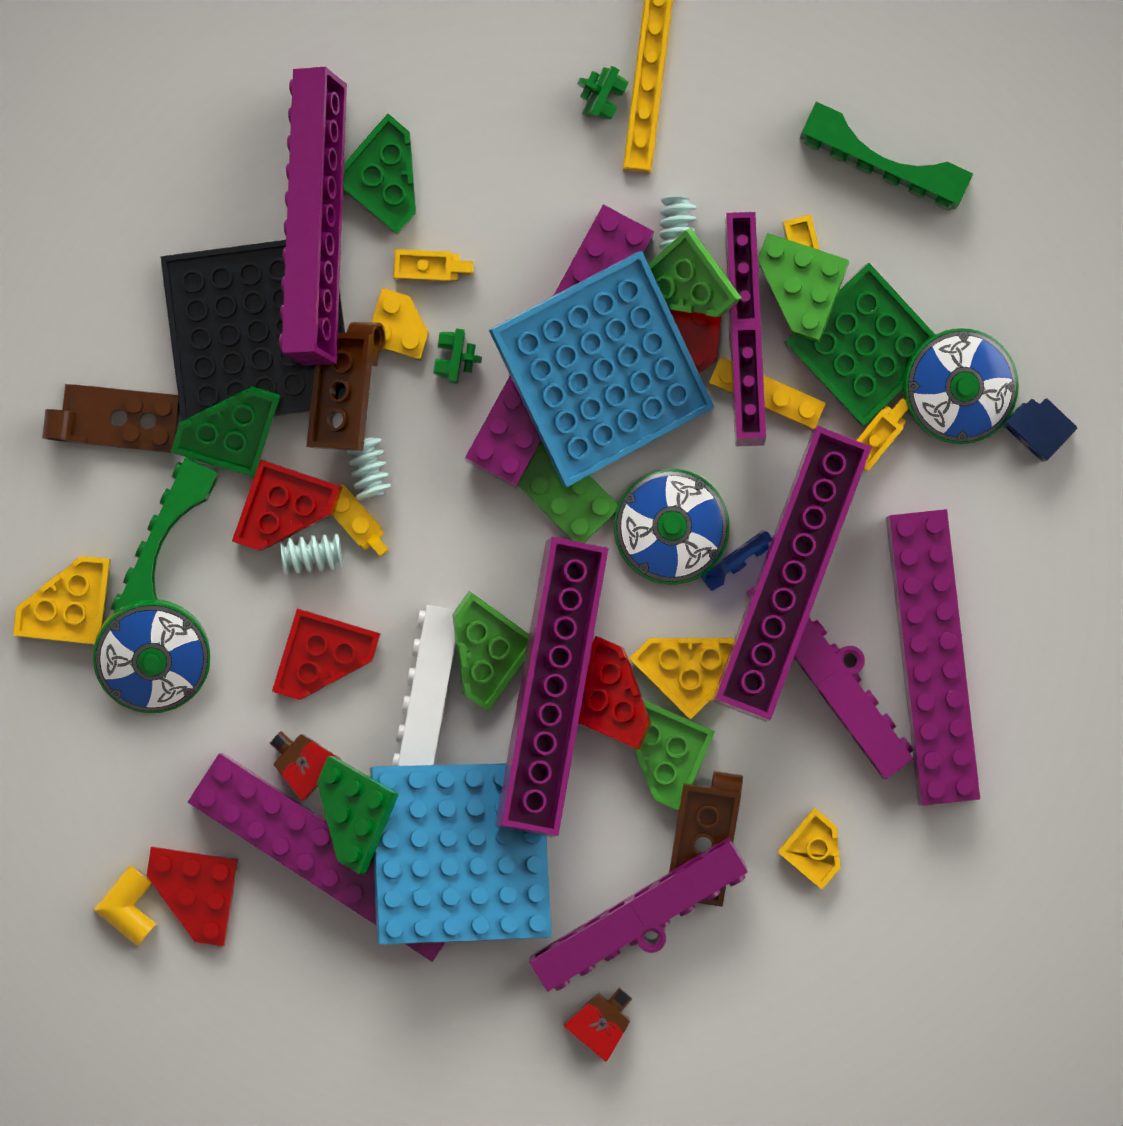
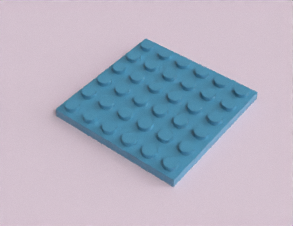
[489,251,714,487]
[370,763,551,945]

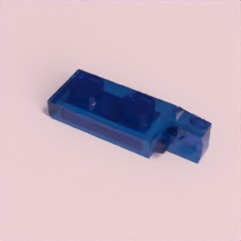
[701,530,772,591]

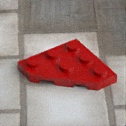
[669,308,721,375]
[232,459,343,551]
[272,608,381,700]
[578,636,651,750]
[146,846,238,946]

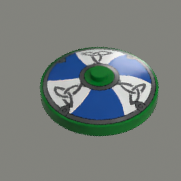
[903,328,1019,444]
[614,469,729,585]
[93,599,211,713]

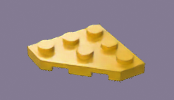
[13,556,111,645]
[629,638,734,720]

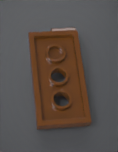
[306,322,386,451]
[42,384,179,453]
[669,771,743,907]

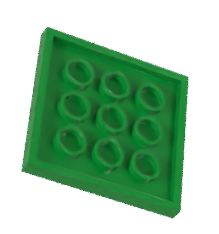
[784,263,935,426]

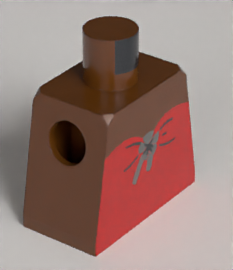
[269,731,342,801]
[563,988,632,1062]

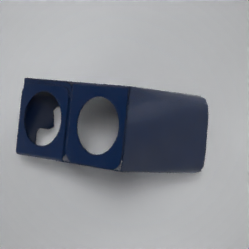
[1003,398,1078,462]

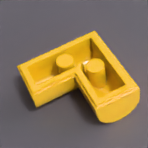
[93,865,157,947]

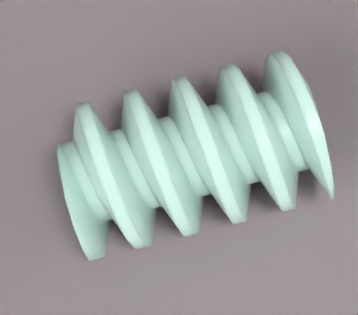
[659,196,697,250]
[347,437,391,500]
[281,534,342,575]

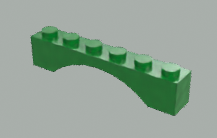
[799,101,973,210]
[111,458,220,613]

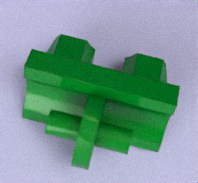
[577,66,629,120]
[433,328,482,384]

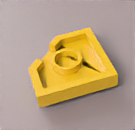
[371,288,429,360]
[777,807,841,890]

